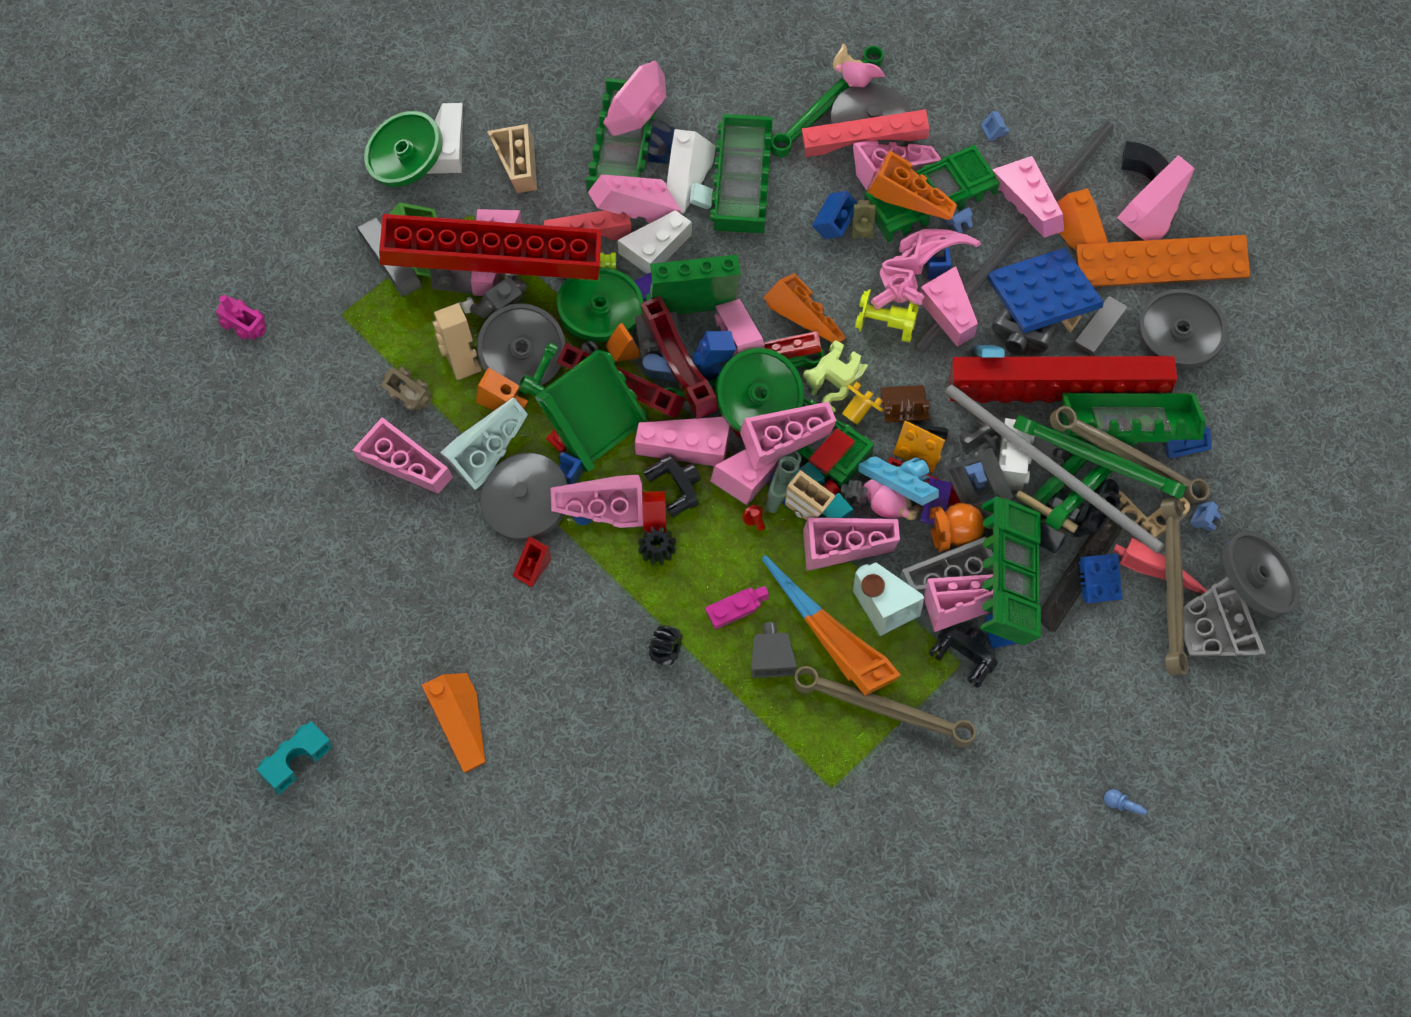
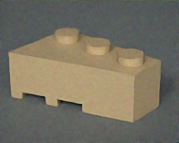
[432,303,481,380]

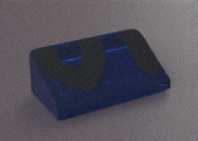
[648,120,674,164]

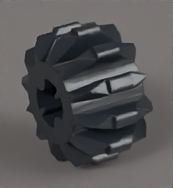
[638,526,676,566]
[649,625,683,665]

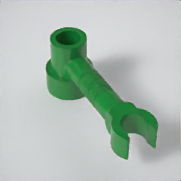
[518,342,558,397]

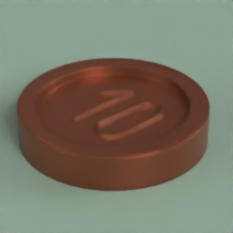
[861,574,885,597]

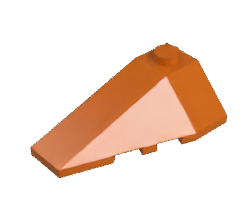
[422,673,486,773]

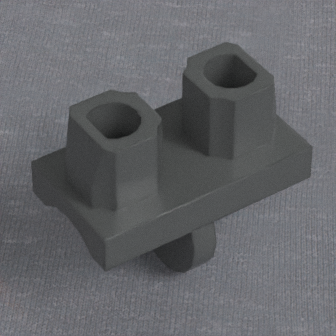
[959,420,1001,455]

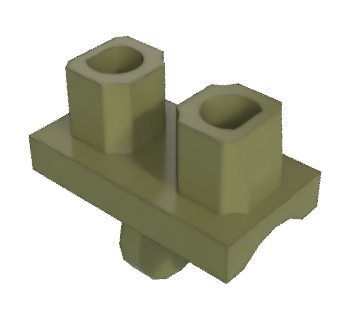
[852,200,875,239]

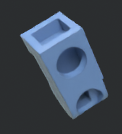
[643,353,676,382]

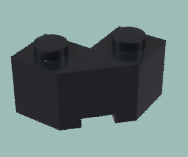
[1039,492,1085,554]

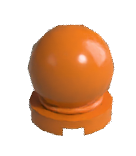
[929,503,985,553]

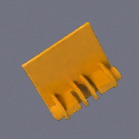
[893,421,945,474]

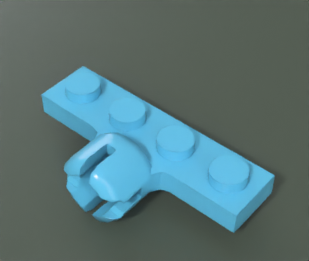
[859,456,939,506]

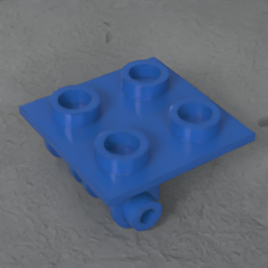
[1078,554,1122,603]

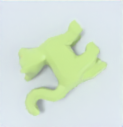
[803,340,868,413]

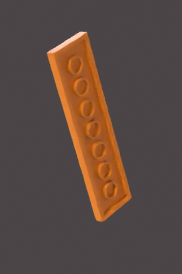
[1075,235,1250,287]

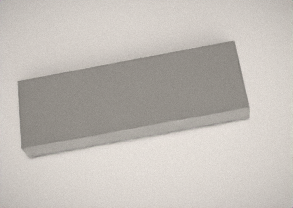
[1074,296,1127,356]

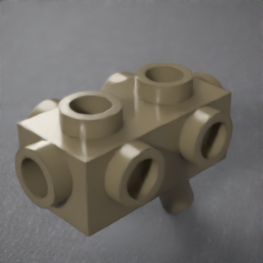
[381,367,432,411]

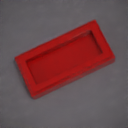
[809,428,855,475]

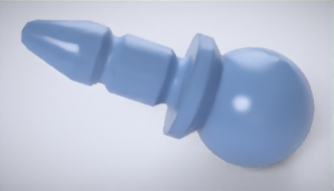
[1104,789,1147,815]

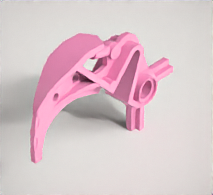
[871,229,981,310]

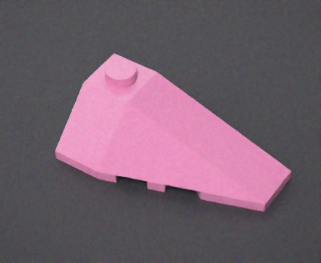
[853,140,941,190]
[1117,155,1195,241]
[550,475,643,528]

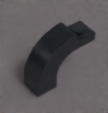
[1121,141,1169,181]

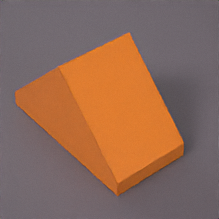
[605,323,641,362]

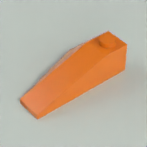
[867,150,957,220]
[1057,188,1108,251]
[763,273,846,343]

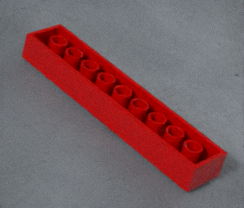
[379,214,601,280]
[948,356,1177,403]

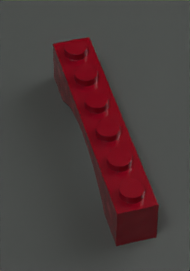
[640,296,717,419]
[556,343,686,419]

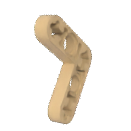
[1118,491,1190,542]

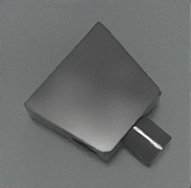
[751,622,796,678]

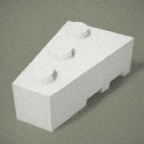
[618,210,692,274]
[998,418,1035,491]

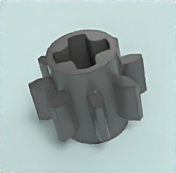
[840,480,868,508]

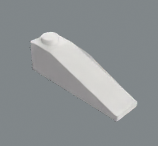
[427,103,463,174]
[667,129,716,214]

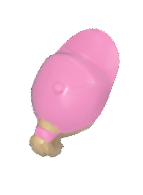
[833,44,885,88]
[863,479,923,520]

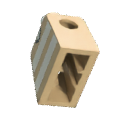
[785,470,835,520]

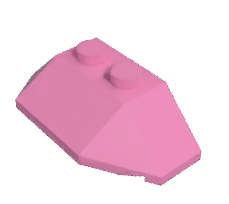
[603,61,667,136]

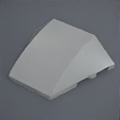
[1183,576,1266,656]

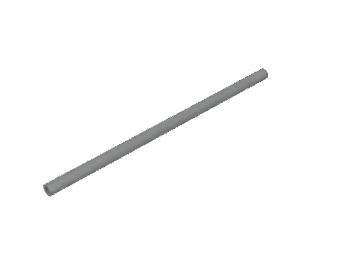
[945,384,1164,553]

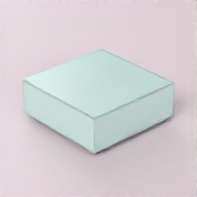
[690,182,713,209]

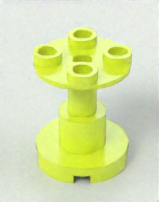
[855,289,919,343]

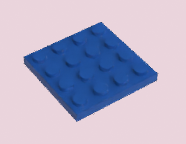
[987,248,1103,334]

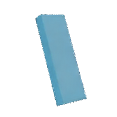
[974,345,1005,357]

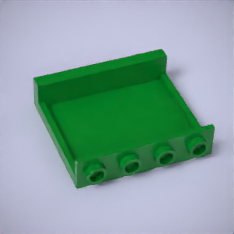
[646,255,741,315]
[535,350,648,472]

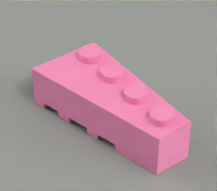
[992,156,1064,238]
[635,417,731,466]

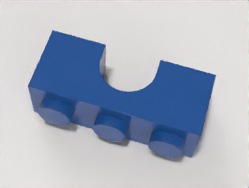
[691,331,736,381]

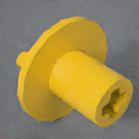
[842,381,884,425]

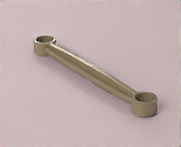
[1050,406,1210,503]
[1161,497,1188,676]
[794,666,976,748]

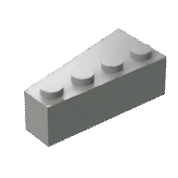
[898,537,993,596]

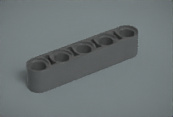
[356,216,422,298]

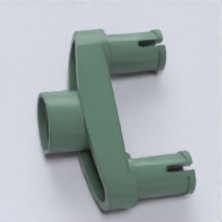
[765,451,801,513]

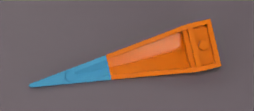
[762,555,901,696]

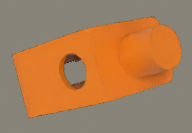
[476,368,528,411]

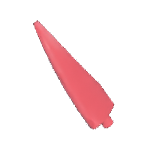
[1112,538,1207,594]

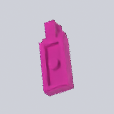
[705,586,769,630]

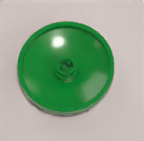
[364,111,443,187]
[557,267,643,342]
[715,348,804,433]

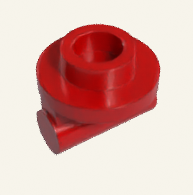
[546,429,567,453]
[742,505,765,531]

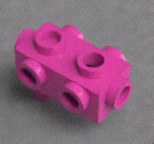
[216,295,266,341]

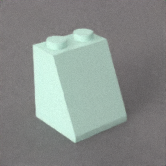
[853,563,924,636]

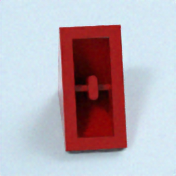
[642,491,666,533]
[513,537,551,587]

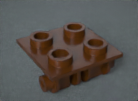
[880,385,929,423]

